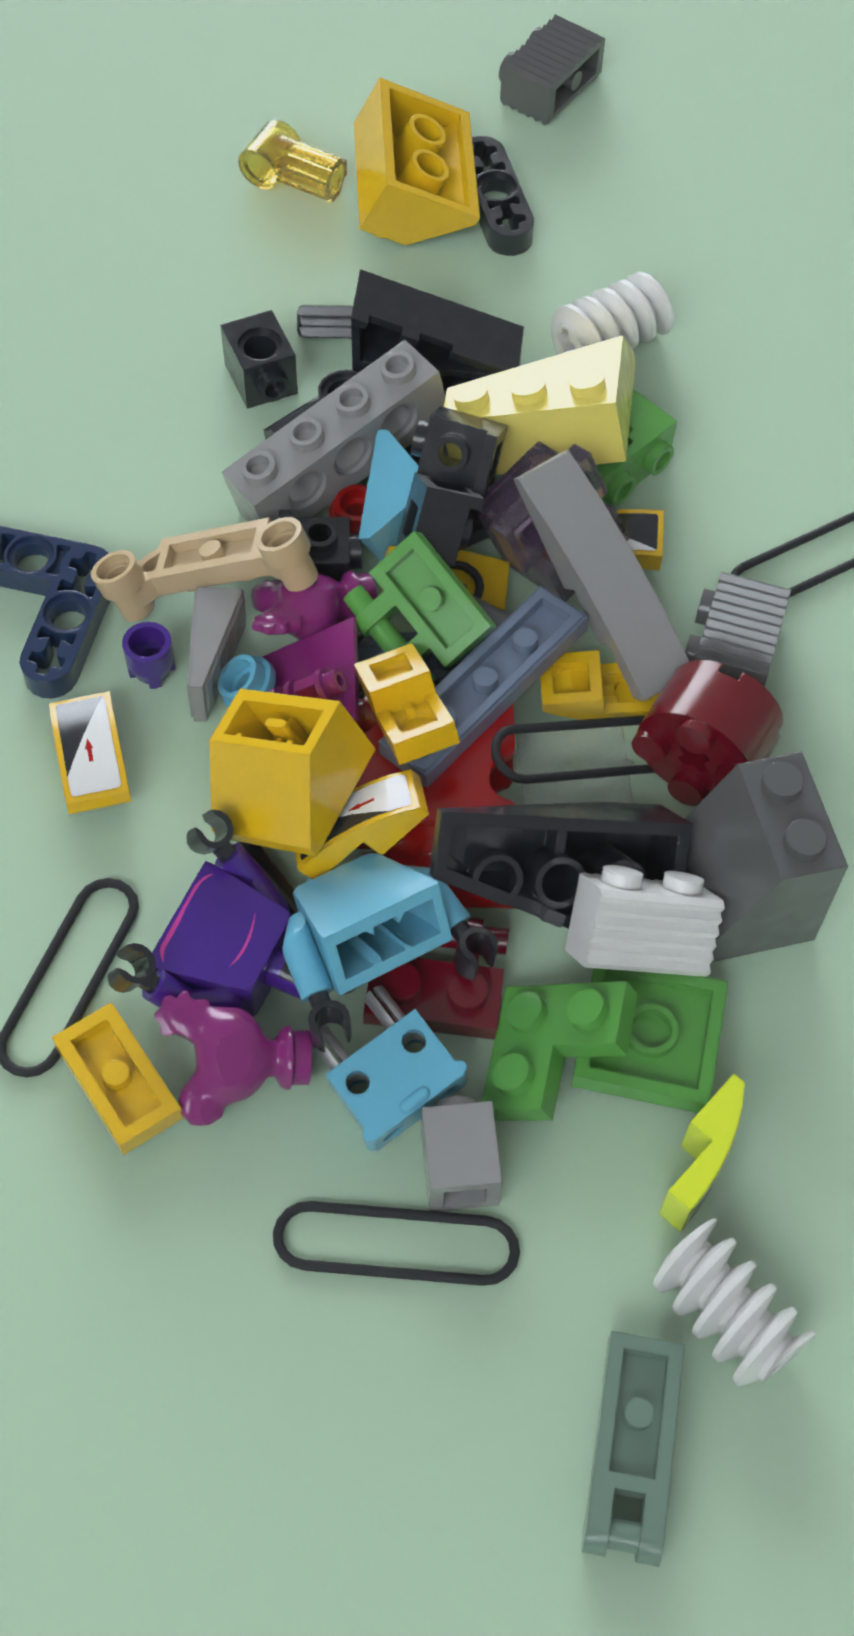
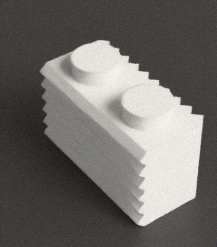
[565,865,725,977]

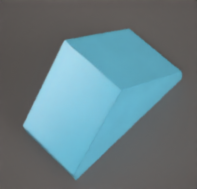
[358,430,419,561]

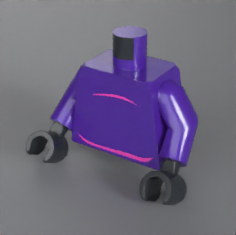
[108,809,301,1017]

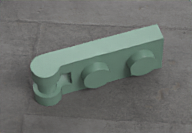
[581,1331,685,1567]

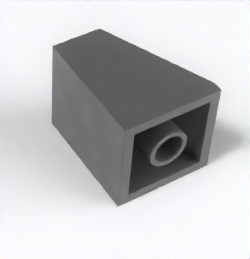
[685,751,848,962]

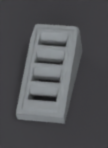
[187,587,246,721]

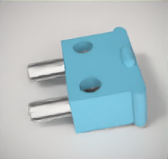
[311,985,467,1151]

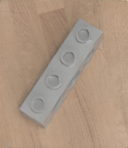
[222,340,445,522]

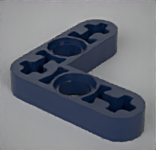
[0,526,110,699]

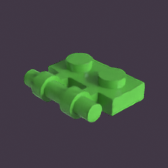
[343,531,497,684]

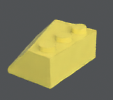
[443,335,636,475]

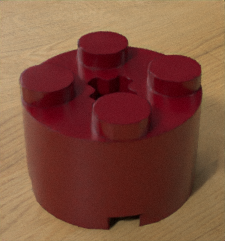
[631,660,784,806]

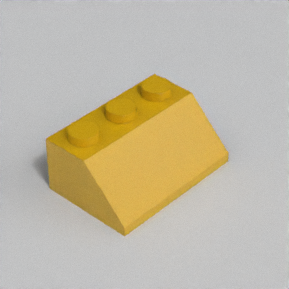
[354,77,480,245]

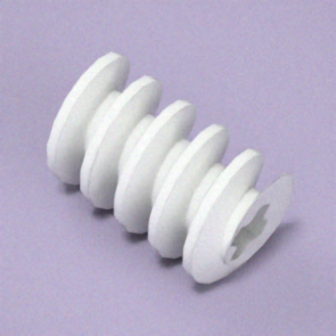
[551,272,674,355]
[653,1218,817,1387]

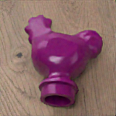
[251,571,378,640]
[154,990,312,1126]

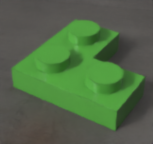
[481,981,638,1121]

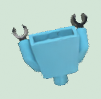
[282,853,498,1052]

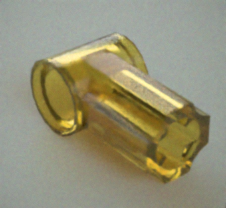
[238,120,347,202]

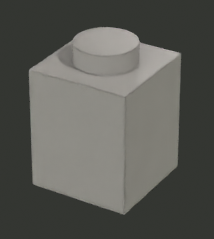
[421,1096,502,1211]

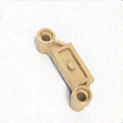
[91,517,318,622]

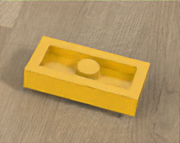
[52,1002,184,1155]

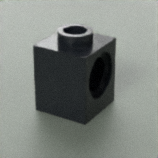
[220,310,298,409]

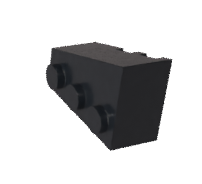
[351,269,524,397]

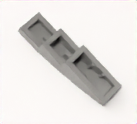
[513,450,689,701]

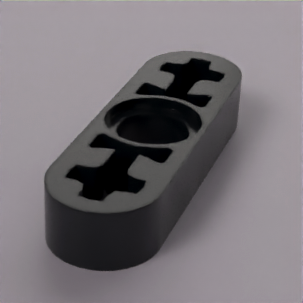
[472,136,534,256]

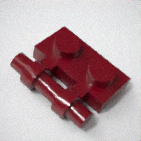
[363,918,509,1040]

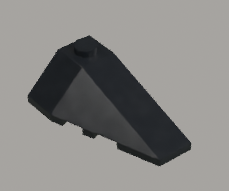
[429,801,693,929]

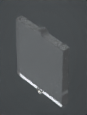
[514,726,634,805]

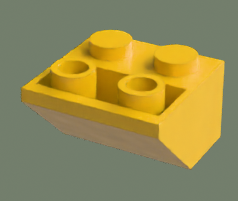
[209,689,376,857]

